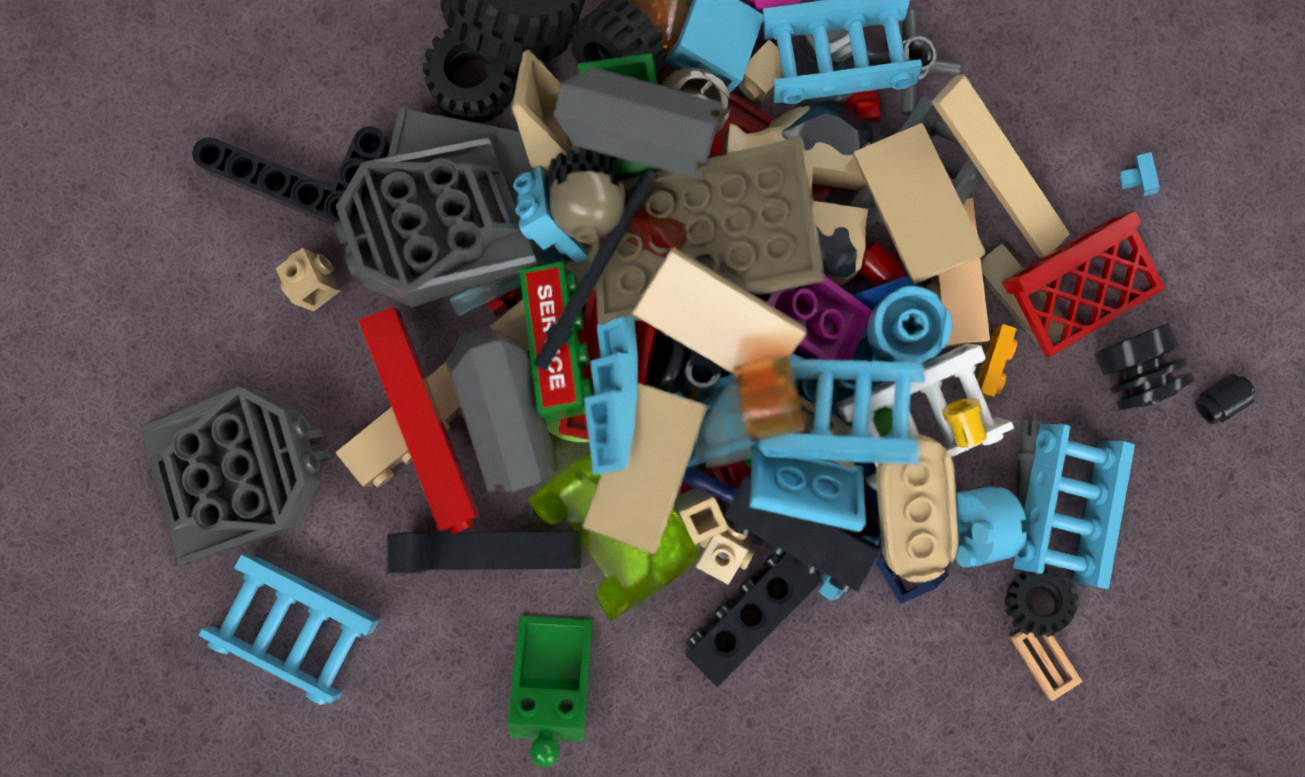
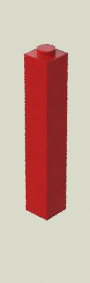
[358,306,480,534]

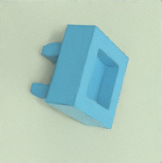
[1120,152,1160,196]

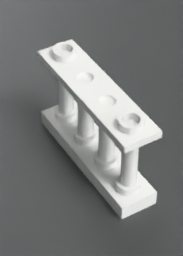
[834,343,1014,490]

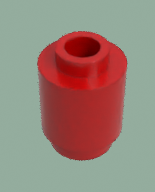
[858,241,906,288]

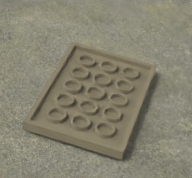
[592,136,825,325]

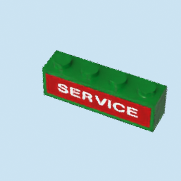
[520,262,594,422]

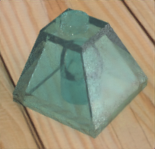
[694,379,753,468]

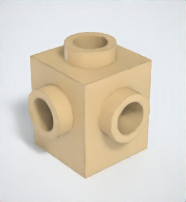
[275,248,340,311]
[696,519,755,585]

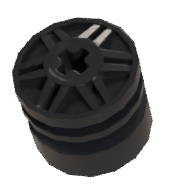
[1094,323,1195,410]

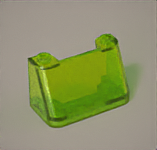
[527,452,700,621]

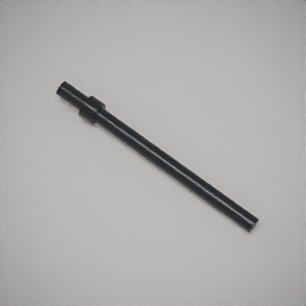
[533,169,658,372]

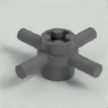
[867,9,961,116]

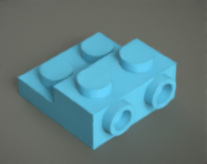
[513,165,589,264]

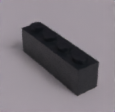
[724,474,882,593]

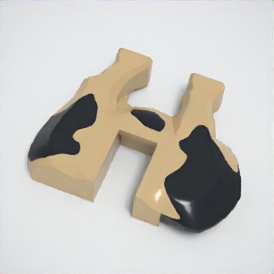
[723,101,873,285]

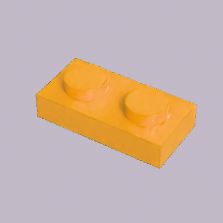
[977,324,1017,400]

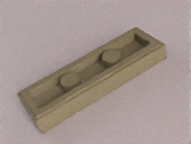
[981,243,1066,348]

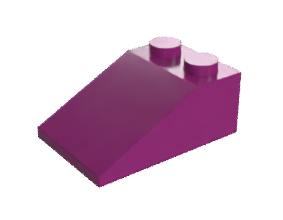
[754,275,872,361]

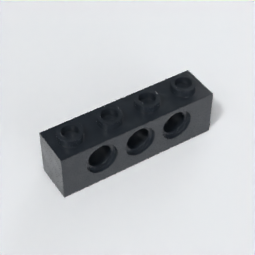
[685,551,822,688]

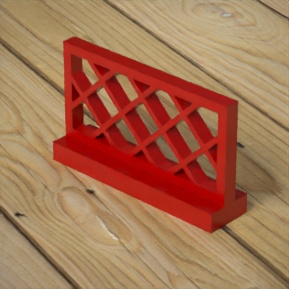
[1001,211,1165,357]

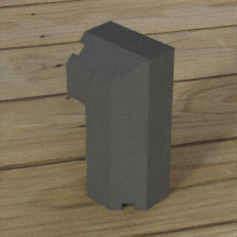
[554,68,722,180]
[446,326,559,492]

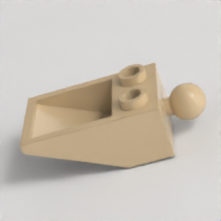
[512,50,591,174]

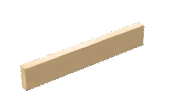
[932,75,1070,258]

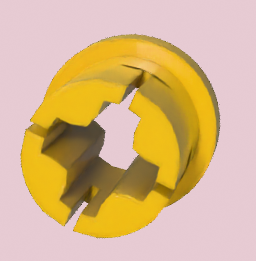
[942,398,987,448]

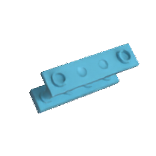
[762,0,922,104]
[758,355,925,465]
[1013,424,1135,589]
[198,554,380,705]

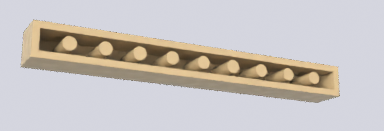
[336,243,596,488]

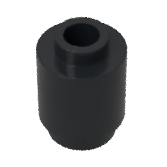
[1195,374,1255,424]

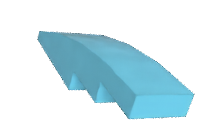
[584,316,637,475]

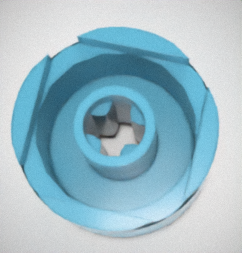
[867,286,952,363]
[955,486,1027,568]

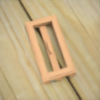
[1009,628,1083,701]

